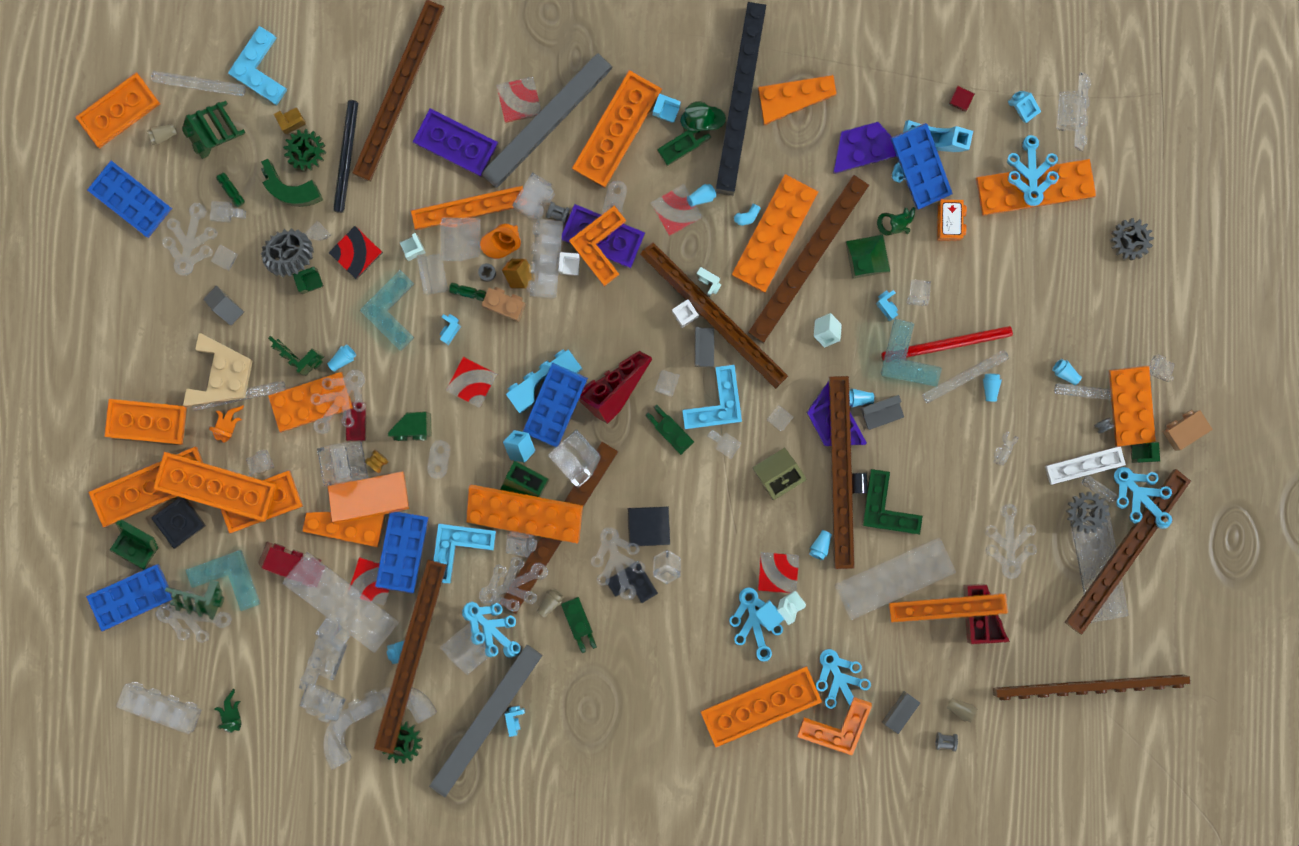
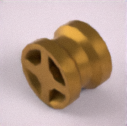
[365,449,389,473]

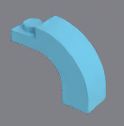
[903,120,973,152]

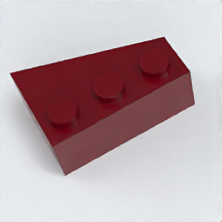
[258,542,325,588]
[963,584,1010,644]

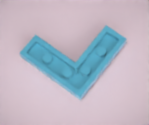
[228,26,287,105]
[682,365,742,429]
[434,524,496,584]

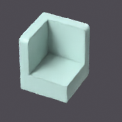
[400,233,426,261]
[814,313,842,348]

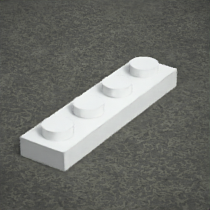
[1045,446,1126,485]

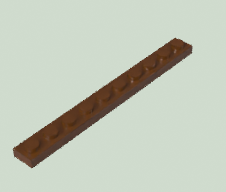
[352,0,445,182]
[748,175,869,343]
[640,242,788,389]
[829,376,854,569]
[500,441,618,614]
[1064,469,1191,635]
[374,560,447,754]
[993,674,1190,700]

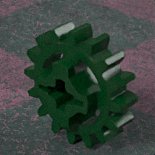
[283,129,326,172]
[382,721,423,764]

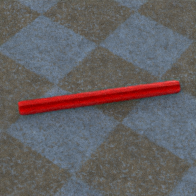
[881,326,1013,362]

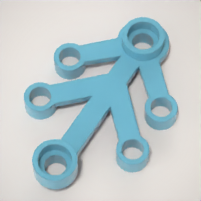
[1007,135,1059,206]
[1114,467,1172,529]
[729,588,783,661]
[462,602,521,658]
[815,649,871,709]

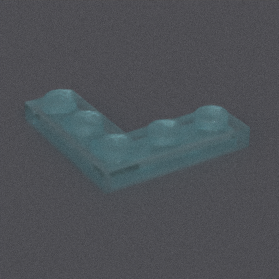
[360,270,414,351]
[881,319,942,387]
[185,550,260,611]

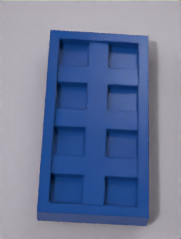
[890,123,953,210]
[87,161,172,238]
[523,363,588,448]
[375,512,429,593]
[86,564,172,631]

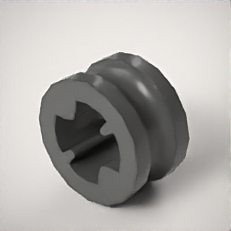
[478,263,496,281]
[1094,418,1114,434]

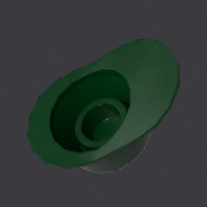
[680,101,726,131]

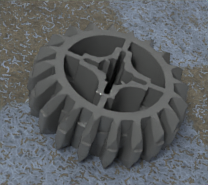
[261,228,314,278]

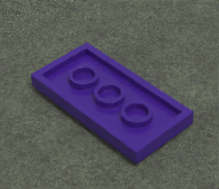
[413,108,498,177]
[560,204,645,269]

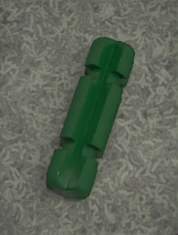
[216,172,245,207]
[449,283,486,301]

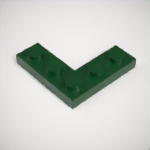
[862,469,923,535]

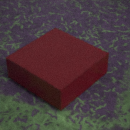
[949,86,975,112]

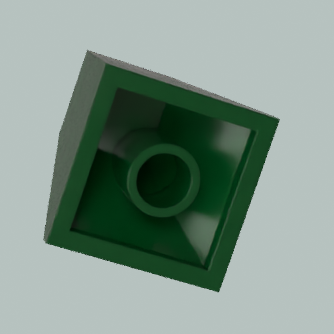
[846,234,890,279]

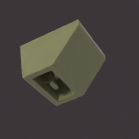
[752,447,807,500]

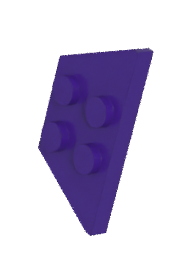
[833,122,897,174]
[806,380,867,446]

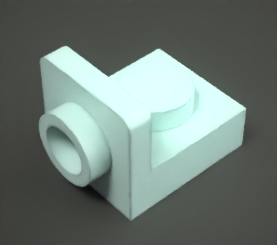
[696,267,721,296]
[777,591,806,625]

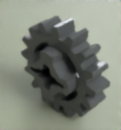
[1110,218,1154,261]
[1066,492,1110,534]

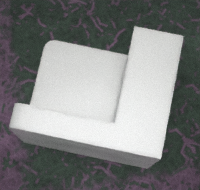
[558,252,580,276]
[672,299,699,328]

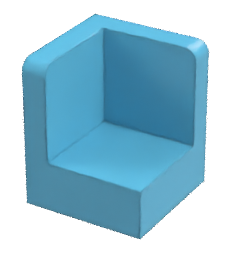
[653,94,681,123]
[503,430,535,463]
[755,600,784,631]

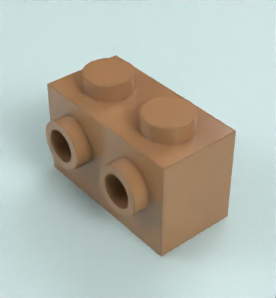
[482,287,526,322]
[1162,410,1213,451]

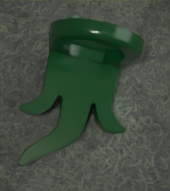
[877,207,915,236]
[214,688,242,733]

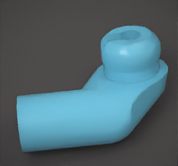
[892,162,905,182]
[734,204,761,226]

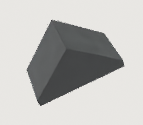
[204,285,244,326]

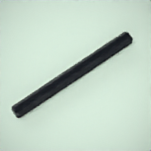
[333,100,358,213]

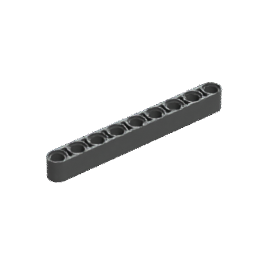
[482,53,613,188]
[429,644,543,797]

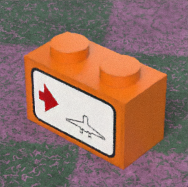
[937,199,967,241]

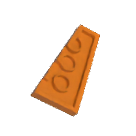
[758,75,836,126]
[302,512,386,547]

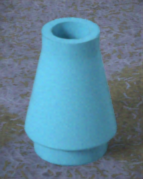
[687,184,716,207]
[327,345,356,372]
[1052,359,1082,386]
[983,374,1002,402]
[849,388,874,407]
[809,530,832,560]

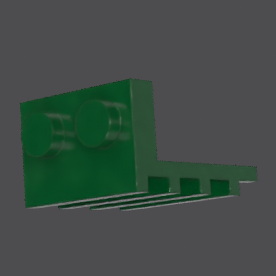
[182,101,245,159]
[268,336,325,376]
[109,519,159,570]
[165,580,224,620]

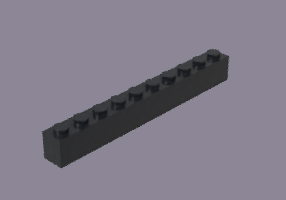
[715,2,766,196]

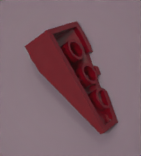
[579,351,652,424]

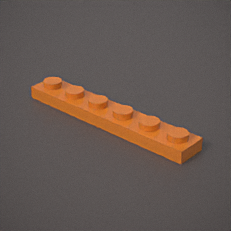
[411,186,527,230]
[889,593,1008,622]

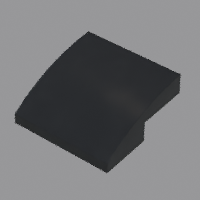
[627,506,670,547]

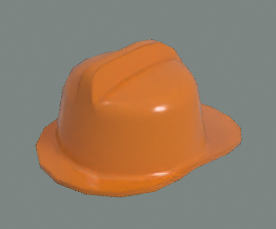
[480,223,521,259]

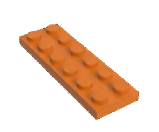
[572,70,662,188]
[976,159,1096,216]
[732,174,818,293]
[88,447,203,527]
[153,452,277,522]
[466,485,583,544]
[700,666,822,748]

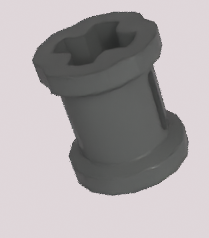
[546,202,570,224]
[935,732,958,752]

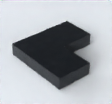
[606,561,658,603]

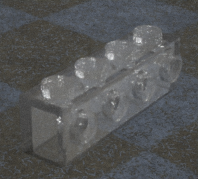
[528,219,563,299]
[116,682,202,734]

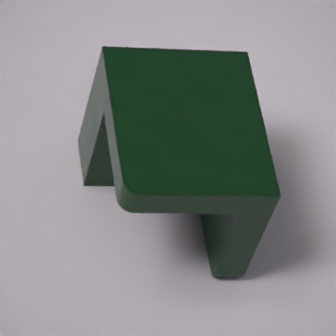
[292,267,324,294]
[1131,442,1160,463]

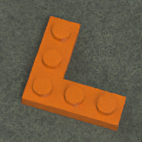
[569,205,626,287]
[797,697,872,755]

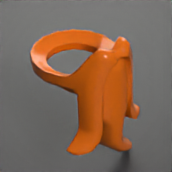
[209,405,244,443]

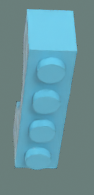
[506,349,583,414]

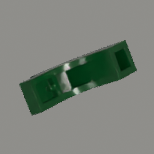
[261,159,323,207]

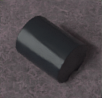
[852,473,867,493]

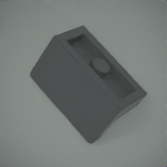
[695,327,714,367]
[861,395,904,430]
[882,691,920,734]

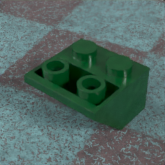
[388,412,432,441]
[500,461,549,497]

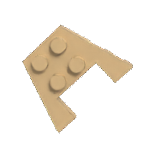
[183,333,253,407]

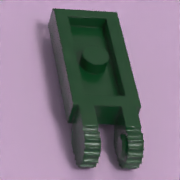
[657,130,711,166]
[645,404,694,455]
[561,597,597,653]

